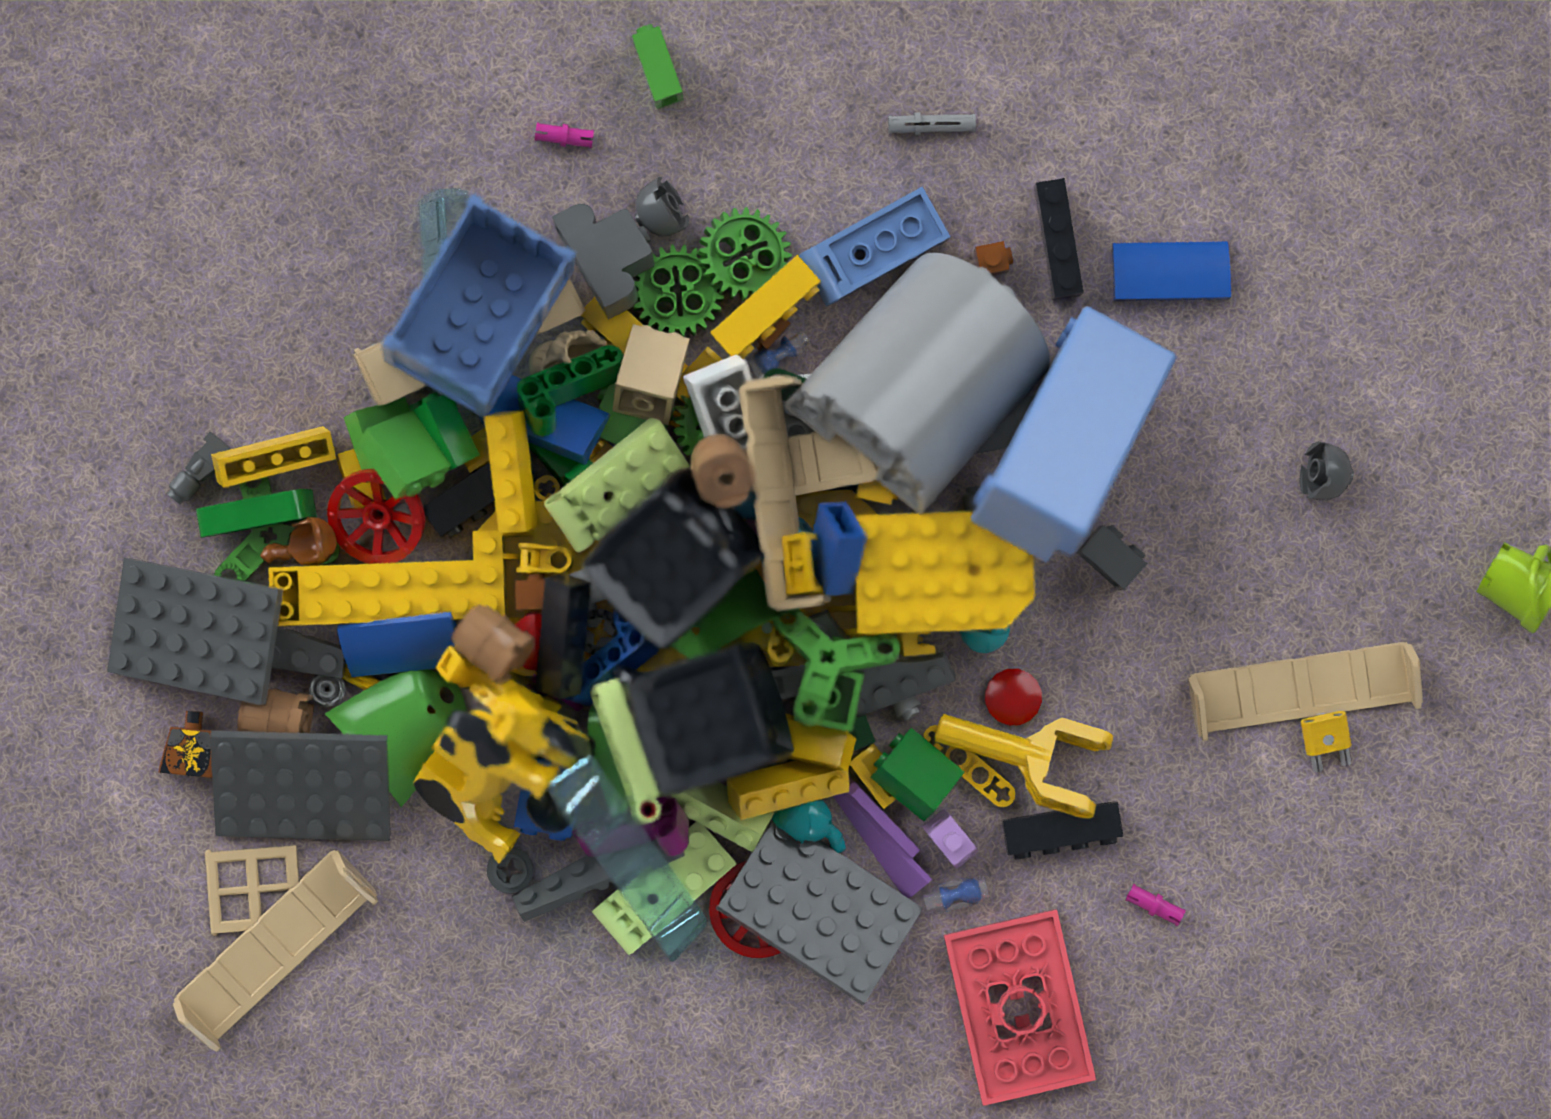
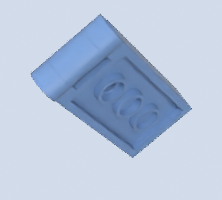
[798,186,950,307]

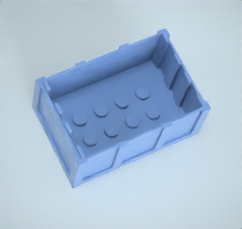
[382,193,576,419]

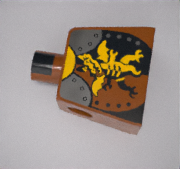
[158,710,215,778]

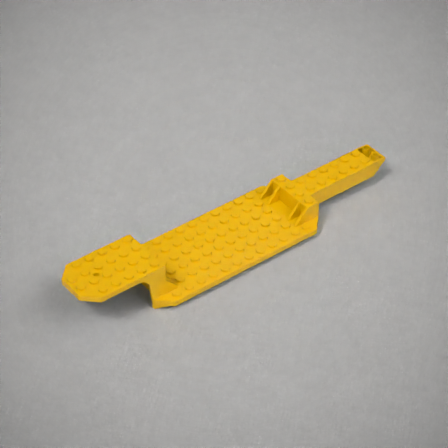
[269,490,1035,676]

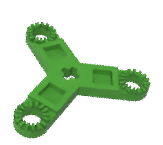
[214,477,340,581]
[773,608,900,726]

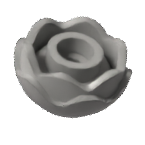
[309,674,345,707]

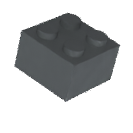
[1076,525,1147,591]

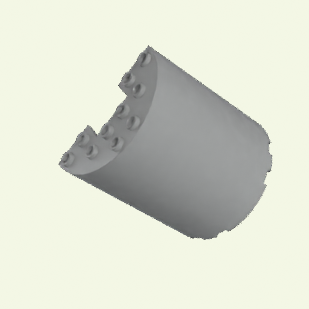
[784,253,1050,515]

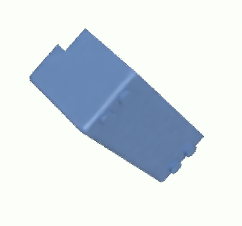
[971,307,1176,562]

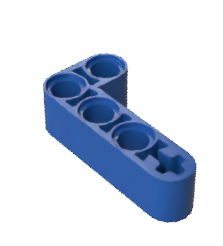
[565,609,660,706]

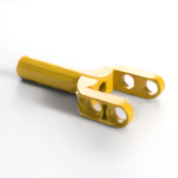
[934,714,1114,819]

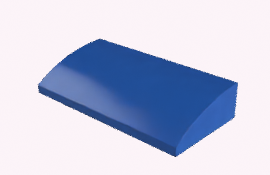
[1112,241,1231,301]
[478,375,610,465]
[337,612,461,677]

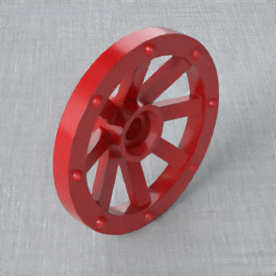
[327,469,425,564]
[709,860,781,958]

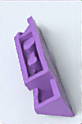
[833,777,932,899]

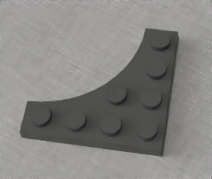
[807,609,956,718]

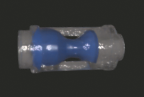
[747,327,810,379]
[923,875,990,915]

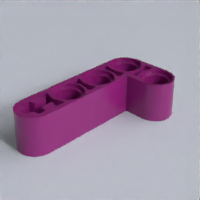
[573,796,689,857]

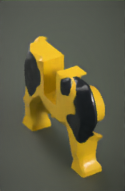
[436,646,592,768]
[413,710,561,864]

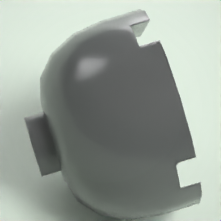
[635,177,689,236]
[1299,441,1354,501]

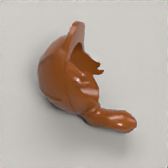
[260,517,337,566]

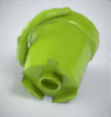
[1476,542,1551,634]

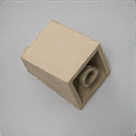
[612,325,689,425]

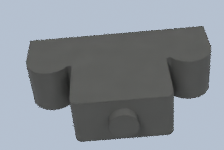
[552,204,655,320]

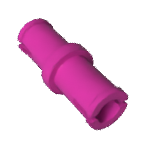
[534,122,594,149]
[1125,884,1186,926]

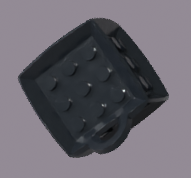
[582,468,764,649]
[613,642,794,796]

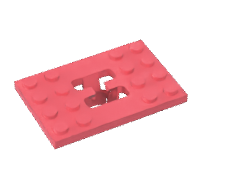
[944,909,1096,1106]

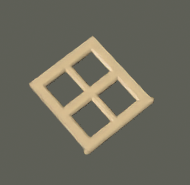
[205,845,300,936]

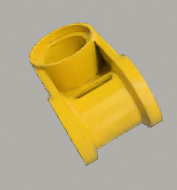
[516,543,574,574]

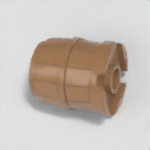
[691,434,755,508]
[451,604,535,686]
[237,688,314,733]

